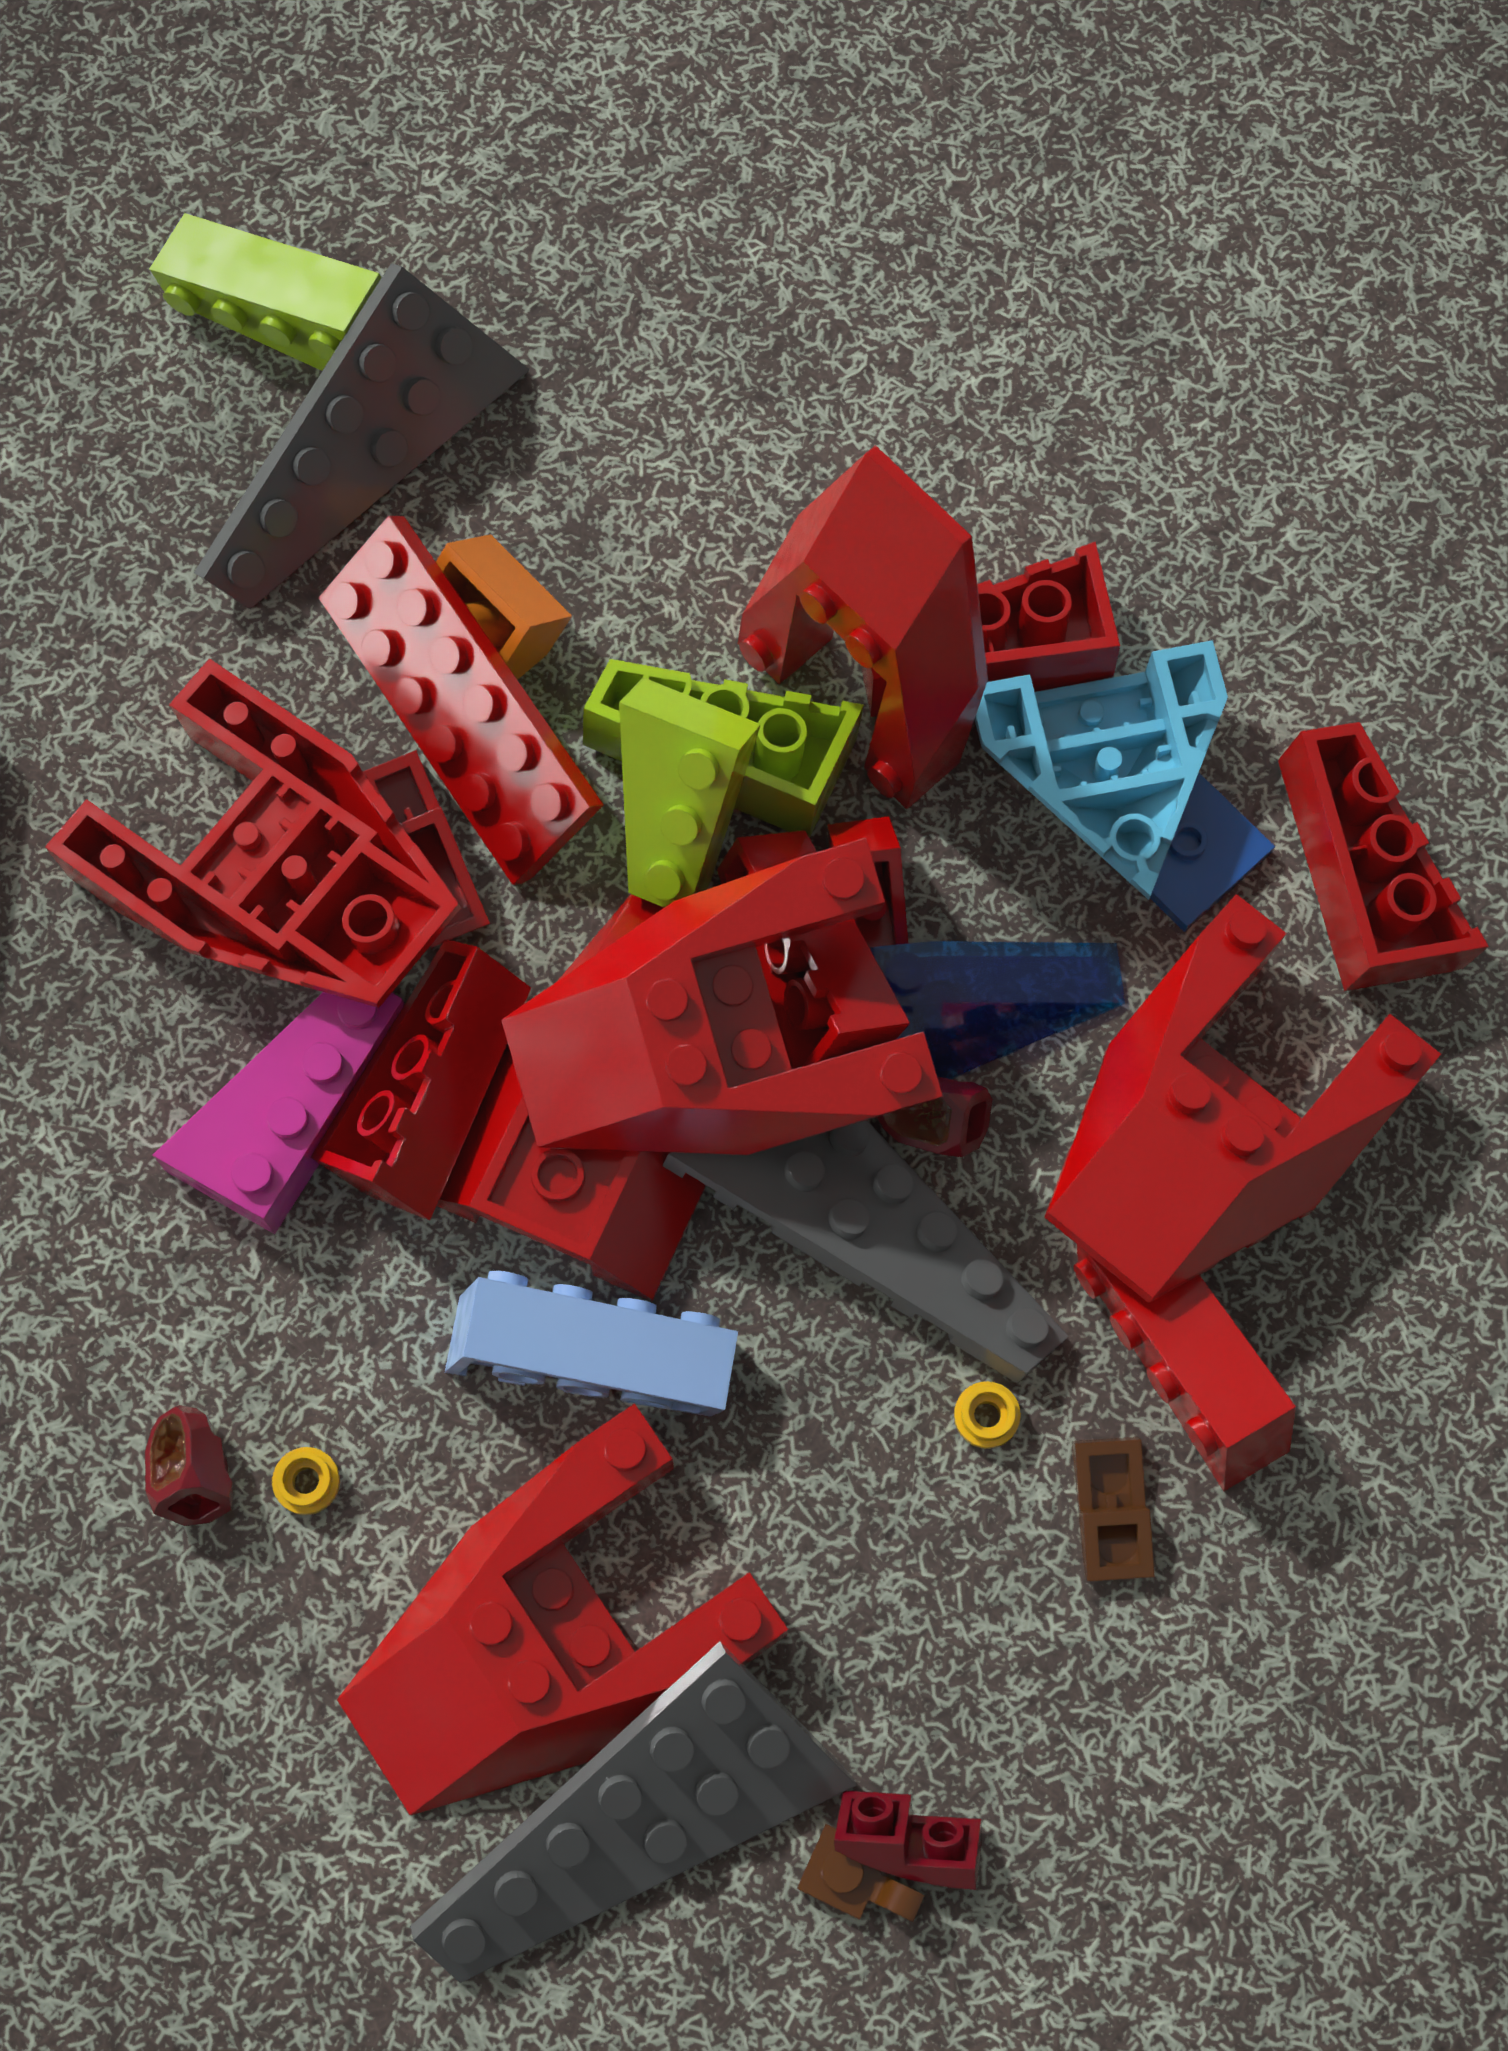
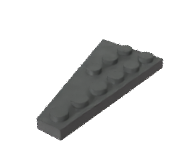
[662,1120,1069,1384]

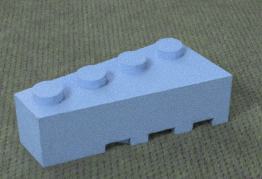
[445,1271,738,1416]

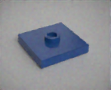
[1150,773,1275,932]

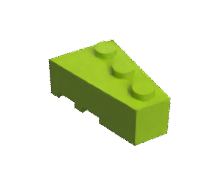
[619,677,761,907]

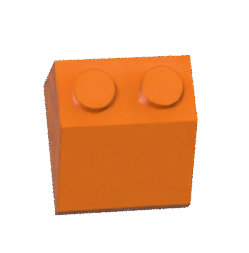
[436,534,572,680]

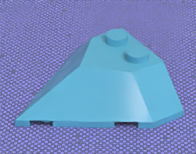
[975,640,1228,900]

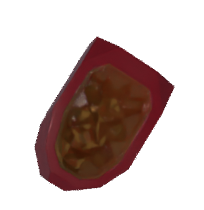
[877,1076,993,1157]
[145,1405,233,1526]

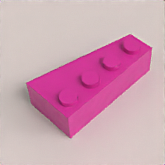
[152,992,405,1234]

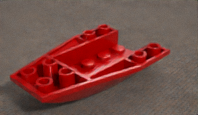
[437,894,707,1302]

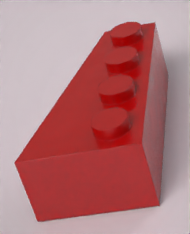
[861,541,1120,717]
[1278,722,1489,991]
[717,830,910,1070]
[310,939,531,1221]
[1073,1245,1296,1492]

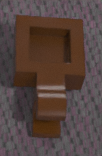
[797,1824,925,1922]

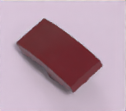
[834,1791,982,1890]

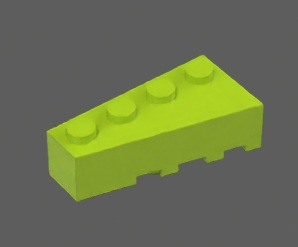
[149,213,382,371]
[583,659,864,838]

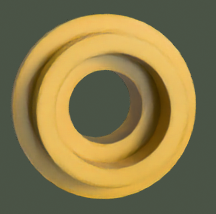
[954,1381,1021,1449]
[272,1447,340,1515]

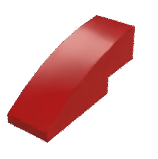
[363,750,490,948]

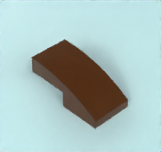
[1072,1437,1155,1581]

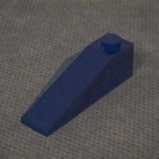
[870,941,1125,1080]

